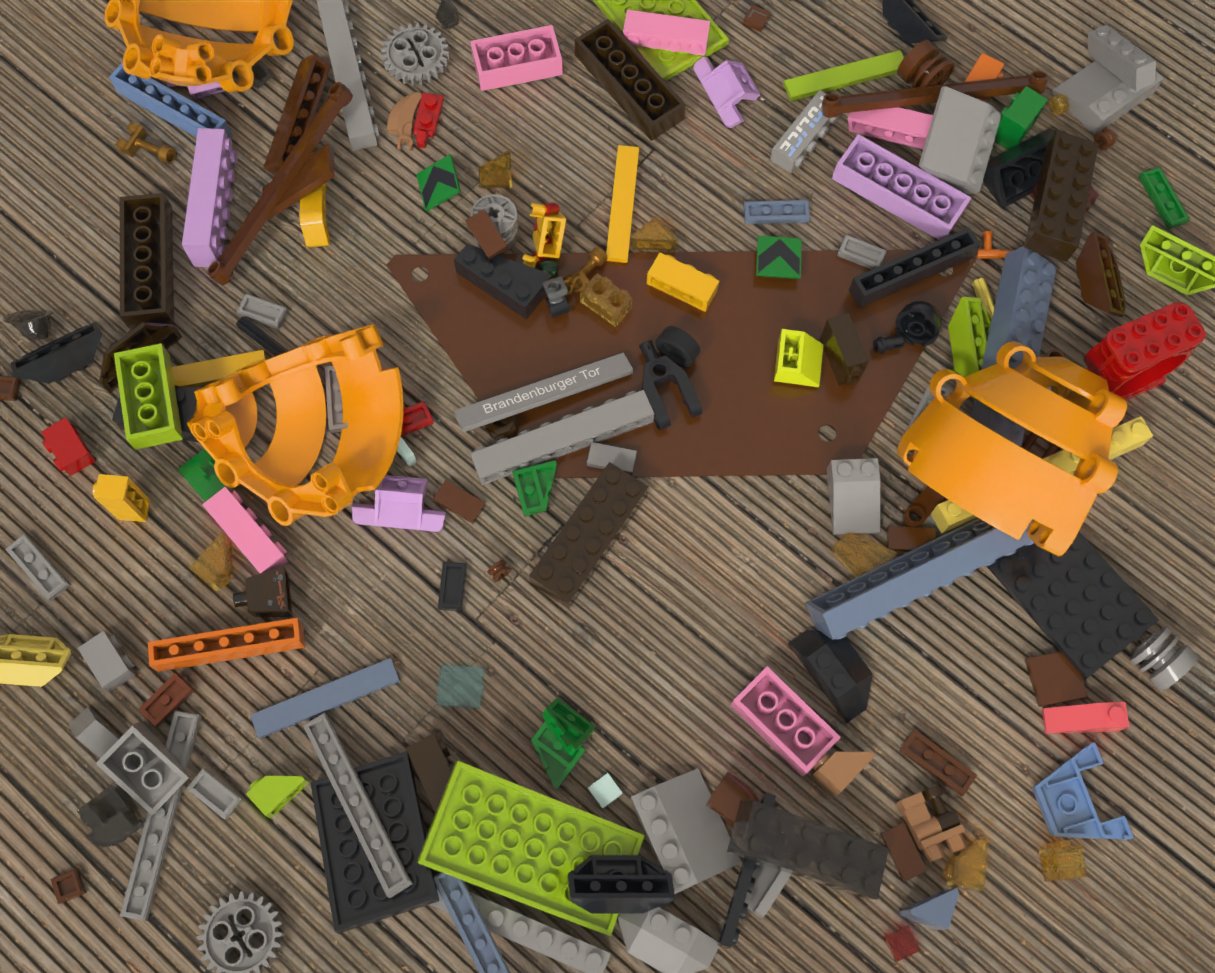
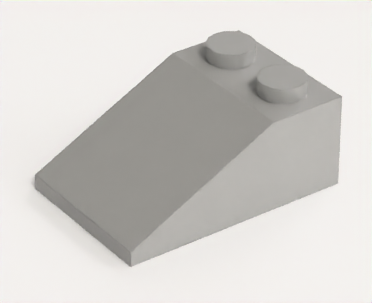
[826,458,880,535]
[95,721,190,816]

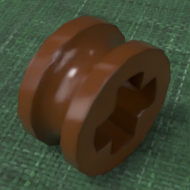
[1094,128,1116,150]
[487,560,512,582]

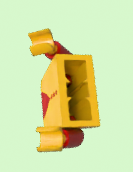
[522,202,566,268]

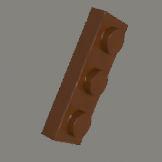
[899,729,977,796]

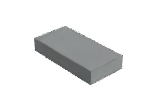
[837,235,886,270]
[236,294,288,330]
[587,442,637,475]
[186,768,243,820]

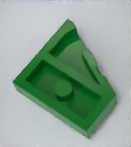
[512,460,557,517]
[542,698,596,756]
[531,721,586,790]

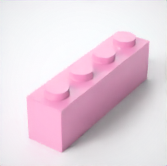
[623,10,710,55]
[848,107,933,149]
[202,487,288,574]

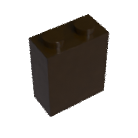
[820,313,869,386]

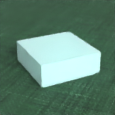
[397,437,417,467]
[588,773,623,809]

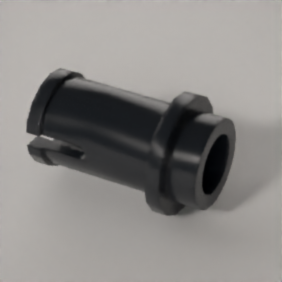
[873,334,904,354]

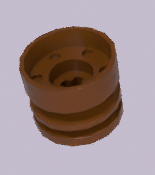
[897,40,955,88]

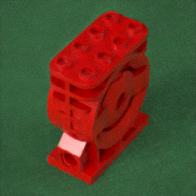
[1083,302,1206,401]

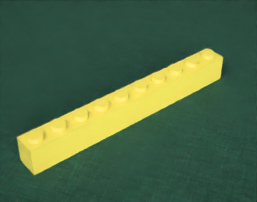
[931,416,1153,534]

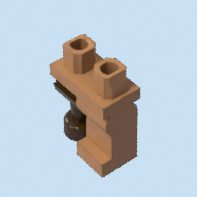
[896,785,966,862]

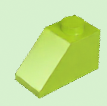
[246,776,310,819]

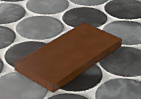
[262,143,334,221]

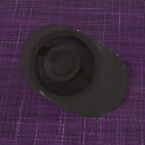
[3,310,53,340]

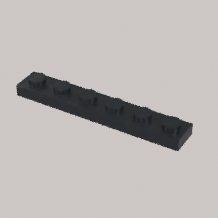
[717,792,778,949]

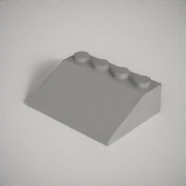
[1051,61,1164,135]
[918,86,1001,194]
[630,768,742,894]

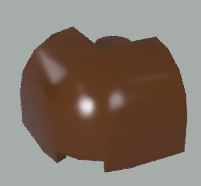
[706,772,760,837]

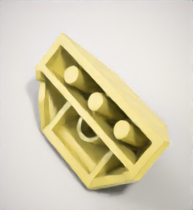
[0,634,71,687]

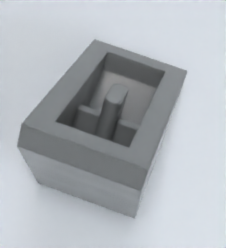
[69,707,120,758]

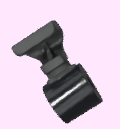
[541,276,569,318]

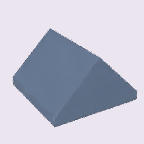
[898,888,959,930]

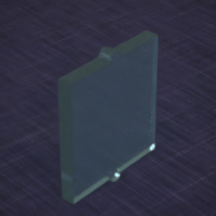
[436,665,484,709]

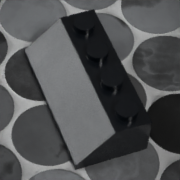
[983,129,1066,208]

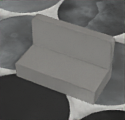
[744,857,792,918]

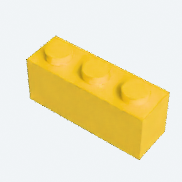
[647,253,719,312]
[93,474,151,522]

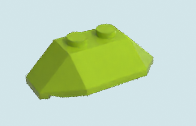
[1140,225,1215,295]
[948,297,992,377]

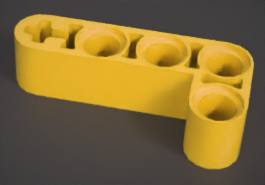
[299,183,330,248]

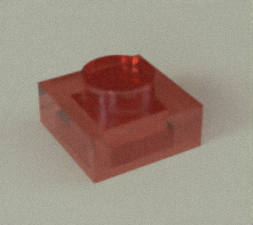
[884,925,920,962]

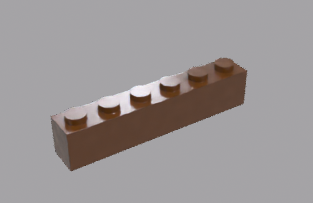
[263,54,331,175]

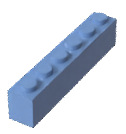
[109,62,232,138]

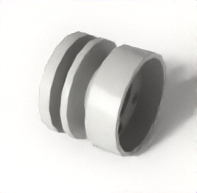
[471,194,519,253]
[1129,626,1200,691]

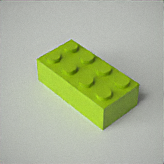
[114,343,183,450]

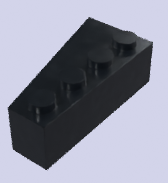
[454,244,553,319]

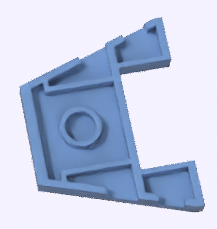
[1032,742,1134,840]

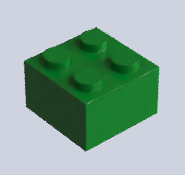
[994,86,1048,150]

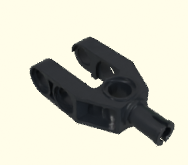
[639,340,702,431]

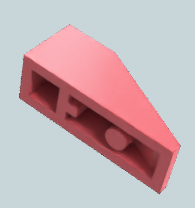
[1042,702,1129,734]

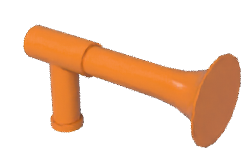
[976,231,1041,259]

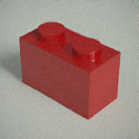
[41,417,96,476]

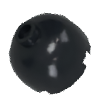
[895,301,942,347]

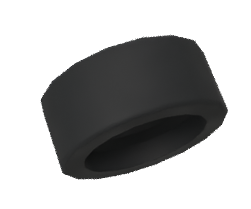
[655,326,700,368]

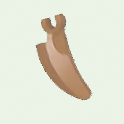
[387,92,422,151]

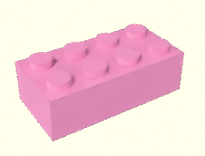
[470,25,562,91]
[730,666,841,777]

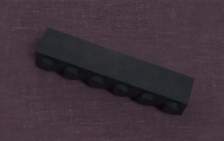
[849,228,980,308]

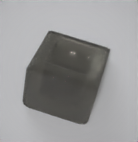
[436,0,459,30]
[251,60,273,89]

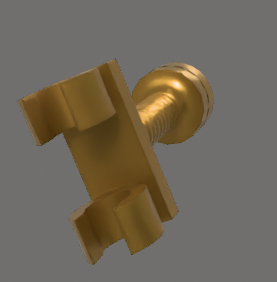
[114,122,176,164]
[559,247,607,296]

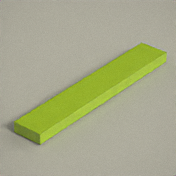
[783,50,904,102]

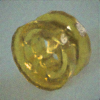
[1048,95,1069,115]

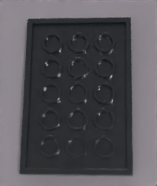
[986,532,1159,679]
[310,751,439,934]

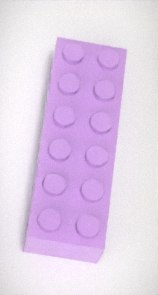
[182,128,237,267]
[832,134,971,240]

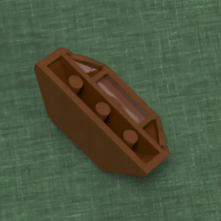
[1076,231,1126,317]

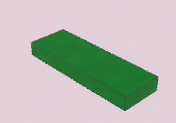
[1138,167,1190,230]

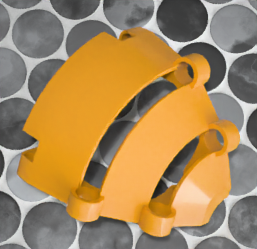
[104,0,294,92]
[187,324,404,526]
[897,341,1127,556]

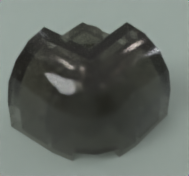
[77,782,144,847]

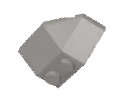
[617,907,719,973]

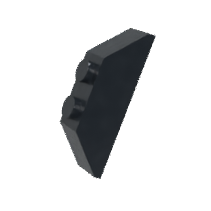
[882,0,948,44]
[10,322,102,384]
[788,630,873,724]
[567,855,675,914]

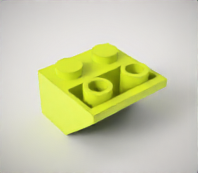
[774,329,823,387]

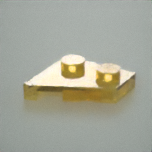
[830,533,897,577]

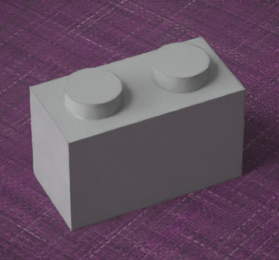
[78,631,136,692]

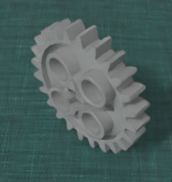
[381,23,450,86]
[196,891,285,973]

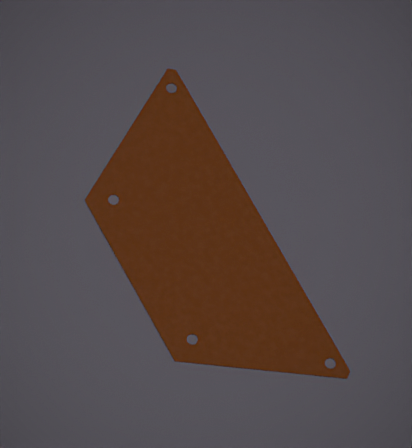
[386,250,976,478]

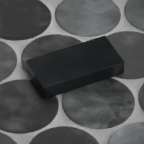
[438,562,467,612]

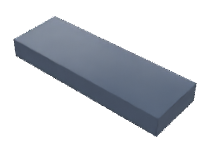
[743,200,810,224]

